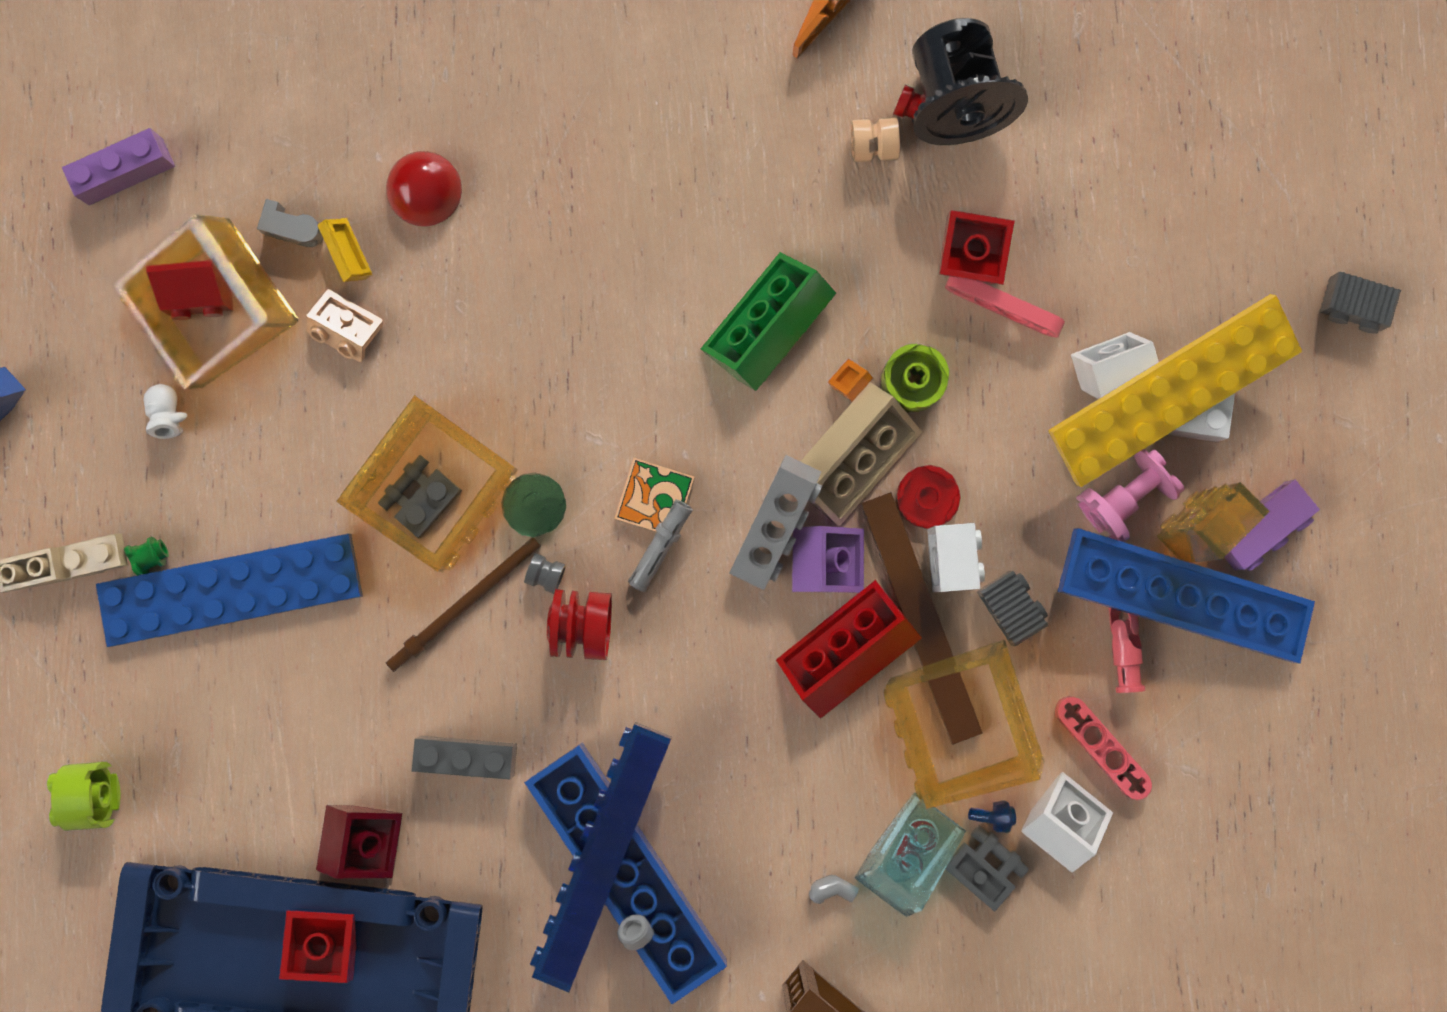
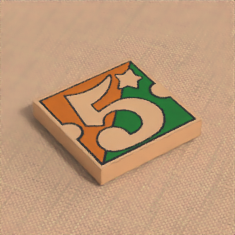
[614,458,695,532]

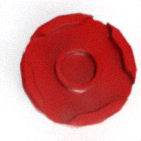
[896,465,961,529]

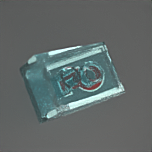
[855,793,966,917]

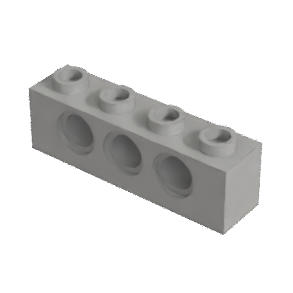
[729,455,822,590]

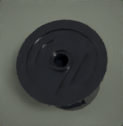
[912,18,1028,145]

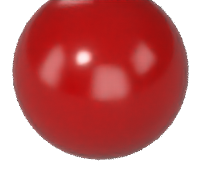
[386,151,462,227]

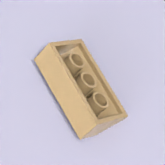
[800,383,922,527]

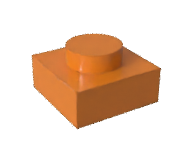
[828,359,873,402]

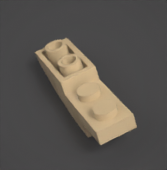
[0,534,128,593]

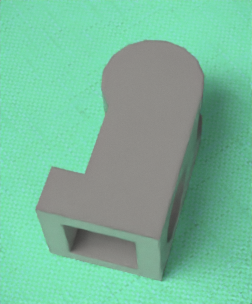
[257,199,323,247]

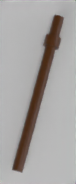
[386,537,541,672]

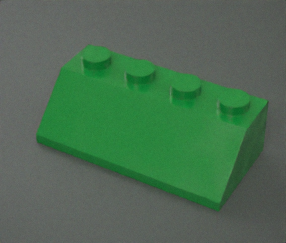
[700,252,836,391]

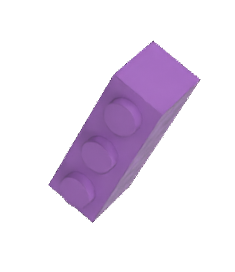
[62,128,175,205]
[1211,479,1320,571]

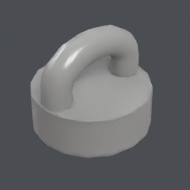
[617,915,654,950]

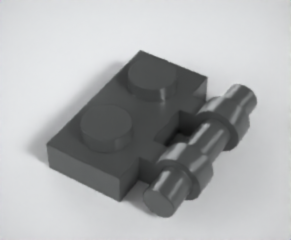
[378,455,462,538]
[944,825,1029,912]

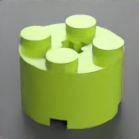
[881,344,949,412]
[47,762,121,831]

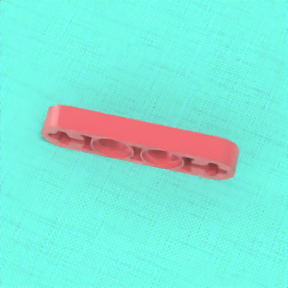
[945,276,1065,338]
[1055,696,1152,800]

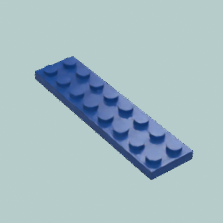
[1057,528,1315,664]
[96,533,363,647]

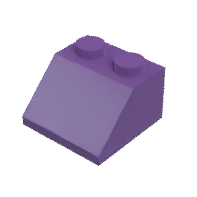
[792,526,864,593]

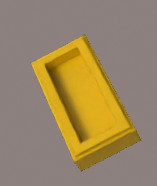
[317,218,373,282]

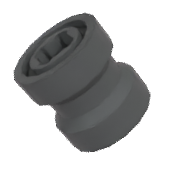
[524,553,566,594]

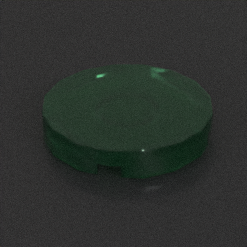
[501,472,566,537]

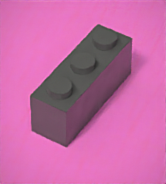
[411,736,517,780]

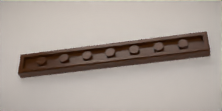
[860,492,983,745]

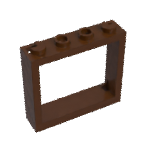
[782,960,865,1012]

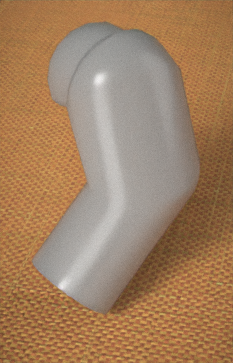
[809,875,859,904]

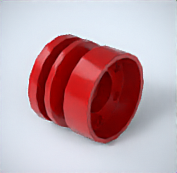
[547,589,612,660]

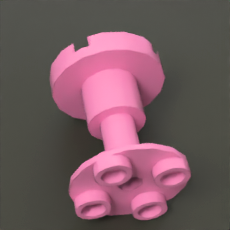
[1076,449,1185,542]

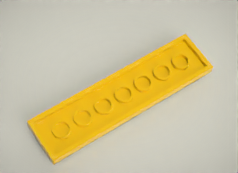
[1048,294,1303,487]

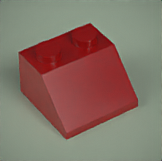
[939,210,1015,285]
[146,260,233,320]
[279,910,356,983]

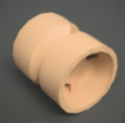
[851,118,900,162]

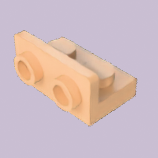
[307,289,383,363]

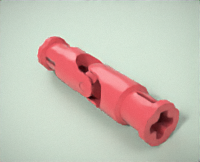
[1108,607,1145,693]

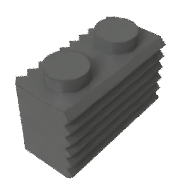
[1320,272,1401,334]
[977,571,1048,646]

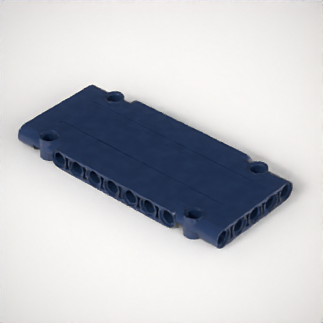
[101,862,483,1012]

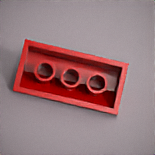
[776,580,922,719]

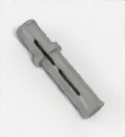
[628,499,693,592]

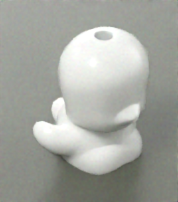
[144,384,187,439]

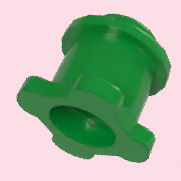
[124,536,169,576]

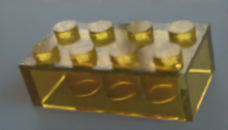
[1157,482,1270,563]

